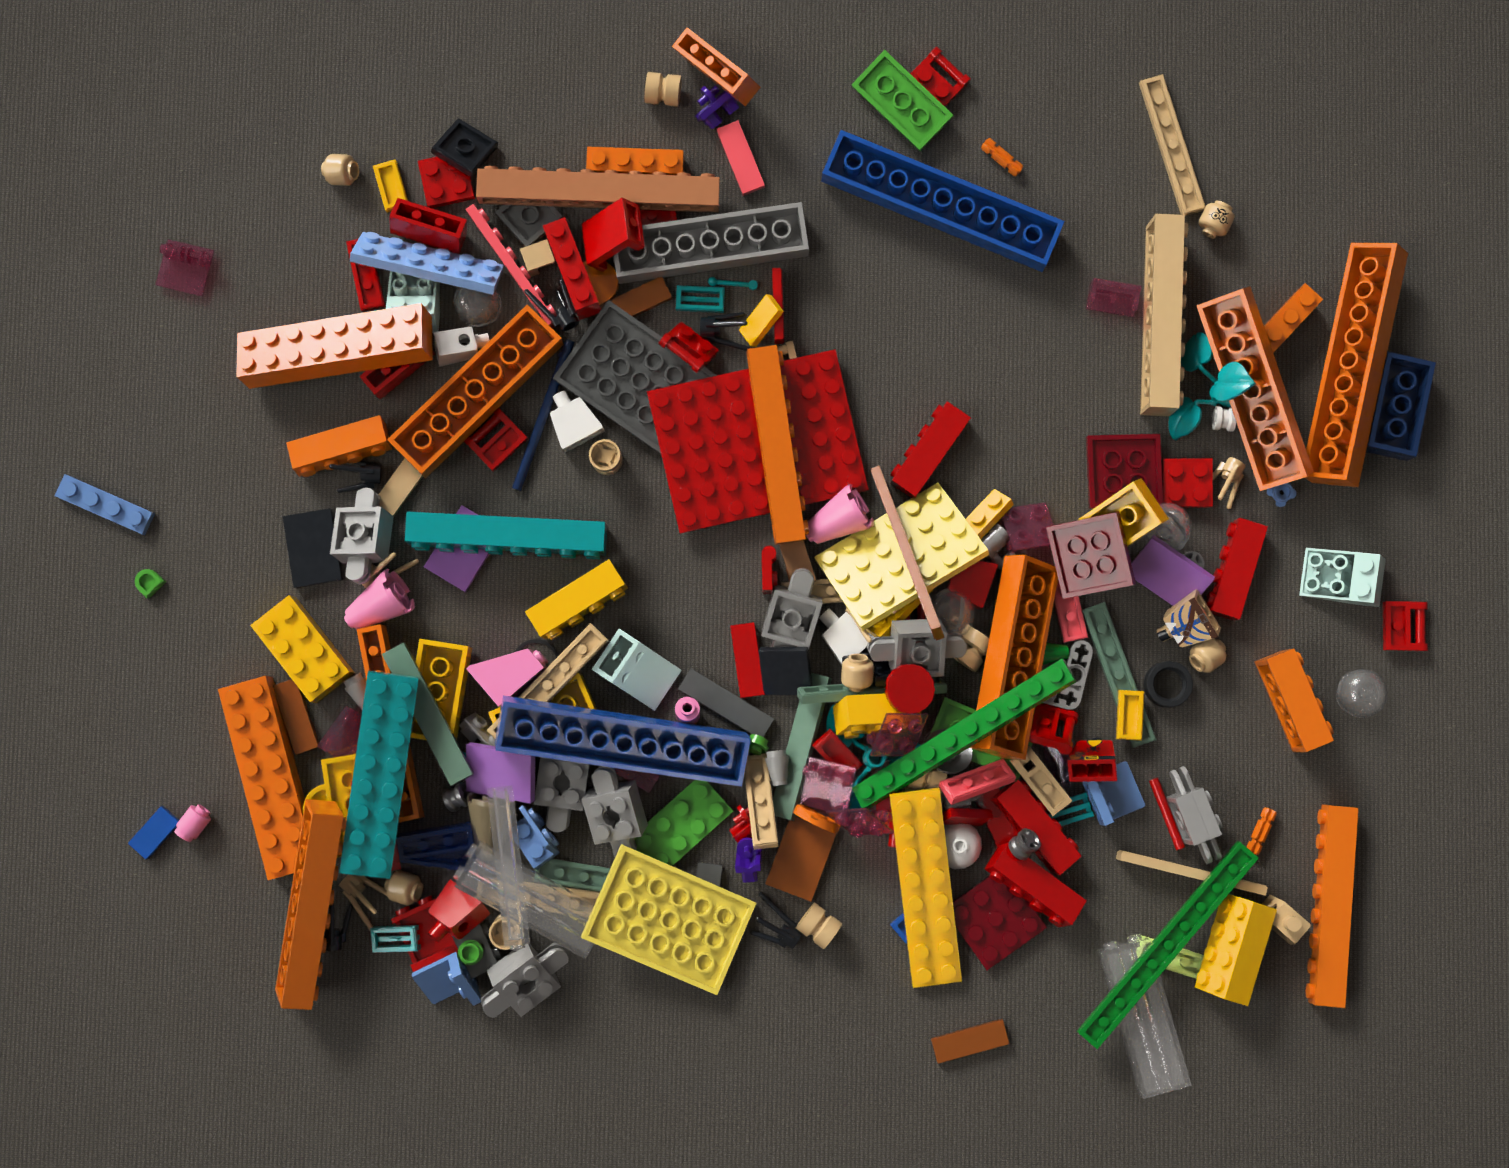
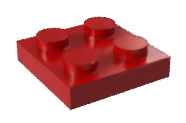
[418,157,475,208]
[1162,458,1213,508]

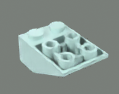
[386,271,440,333]
[1299,548,1386,607]
[592,629,682,711]

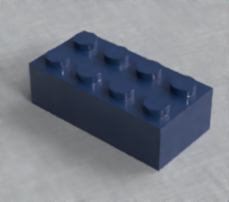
[1366,352,1436,461]

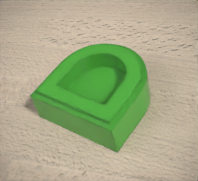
[135,569,166,599]

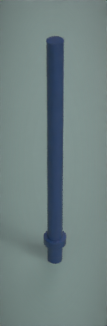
[512,339,575,491]

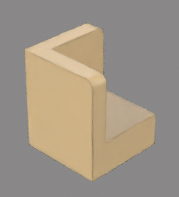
[520,239,555,277]

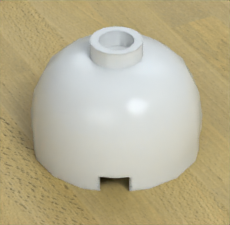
[944,824,982,869]

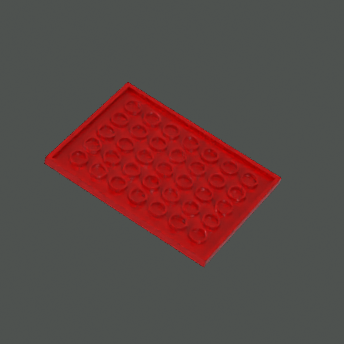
[647,349,869,534]

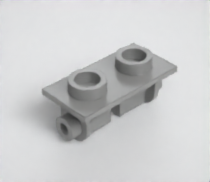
[459,712,495,746]

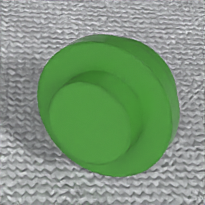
[749,734,769,755]
[458,940,483,965]

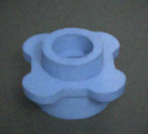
[1267,483,1296,507]

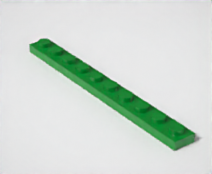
[852,659,1077,811]
[1077,841,1259,1049]

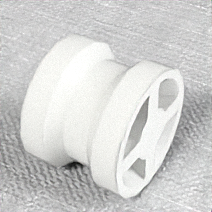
[1212,406,1236,432]

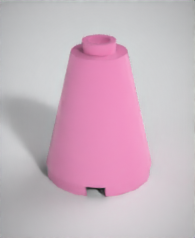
[806,484,874,544]
[344,569,415,629]

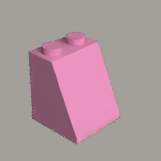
[466,649,548,707]

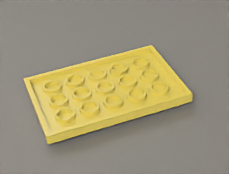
[814,483,989,631]
[581,844,756,995]

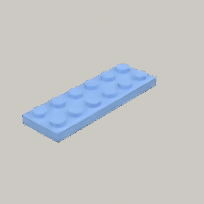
[349,232,504,295]

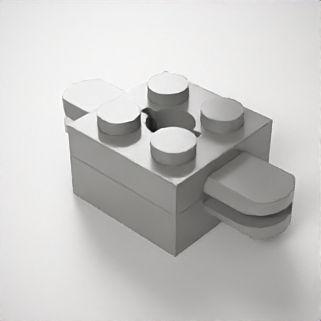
[330,488,394,585]
[761,568,823,650]
[867,619,967,677]
[534,757,592,832]
[582,766,648,857]
[1166,766,1222,864]
[480,940,568,1018]

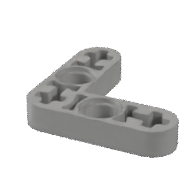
[1043,640,1093,710]

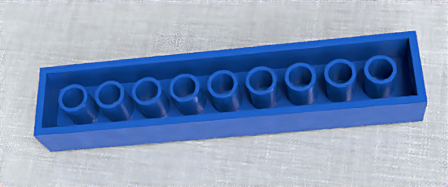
[821,130,1065,272]
[495,695,751,787]

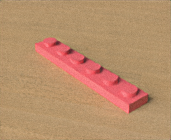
[466,204,557,329]

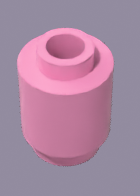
[675,697,700,724]
[175,804,211,842]

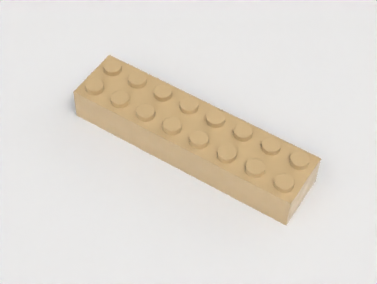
[1140,214,1188,416]

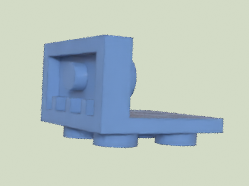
[1082,761,1145,826]
[508,805,560,870]
[412,952,481,1006]

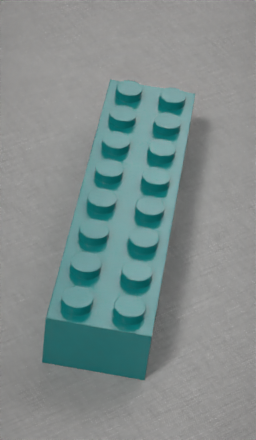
[405,512,607,560]
[339,670,419,879]

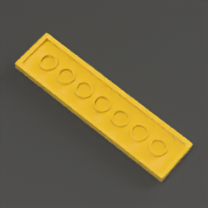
[889,787,962,988]

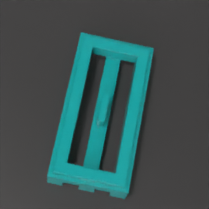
[676,285,725,313]
[1047,792,1094,826]
[370,925,421,953]

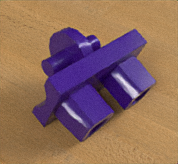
[695,86,739,129]
[735,838,762,883]

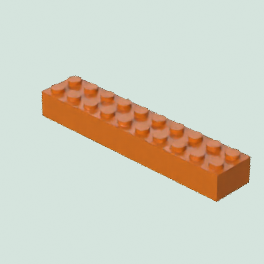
[1305,243,1408,487]

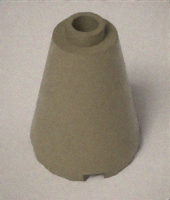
[467,792,517,860]

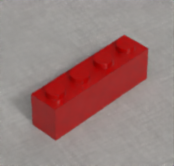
[543,217,601,321]
[890,401,971,498]
[1205,518,1268,621]
[990,779,1081,875]
[984,843,1087,927]

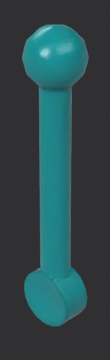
[708,277,758,290]

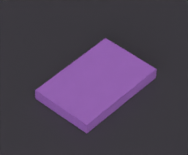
[424,505,489,592]
[1131,535,1215,606]
[466,742,535,804]

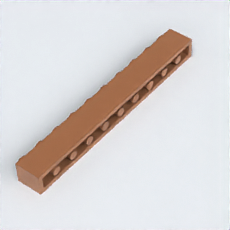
[476,166,720,212]

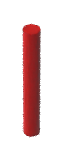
[1149,778,1185,850]

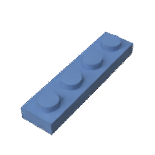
[54,474,155,535]

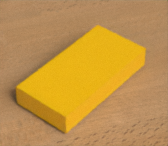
[373,159,408,213]
[739,294,784,347]
[1116,690,1144,741]

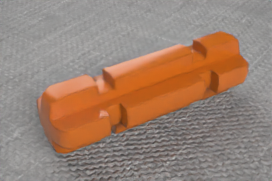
[981,138,1023,177]
[1247,807,1277,855]

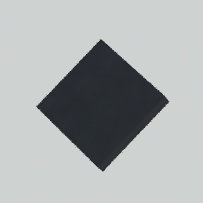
[431,118,498,178]
[759,647,813,695]

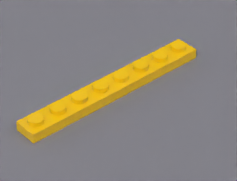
[866,489,1014,637]

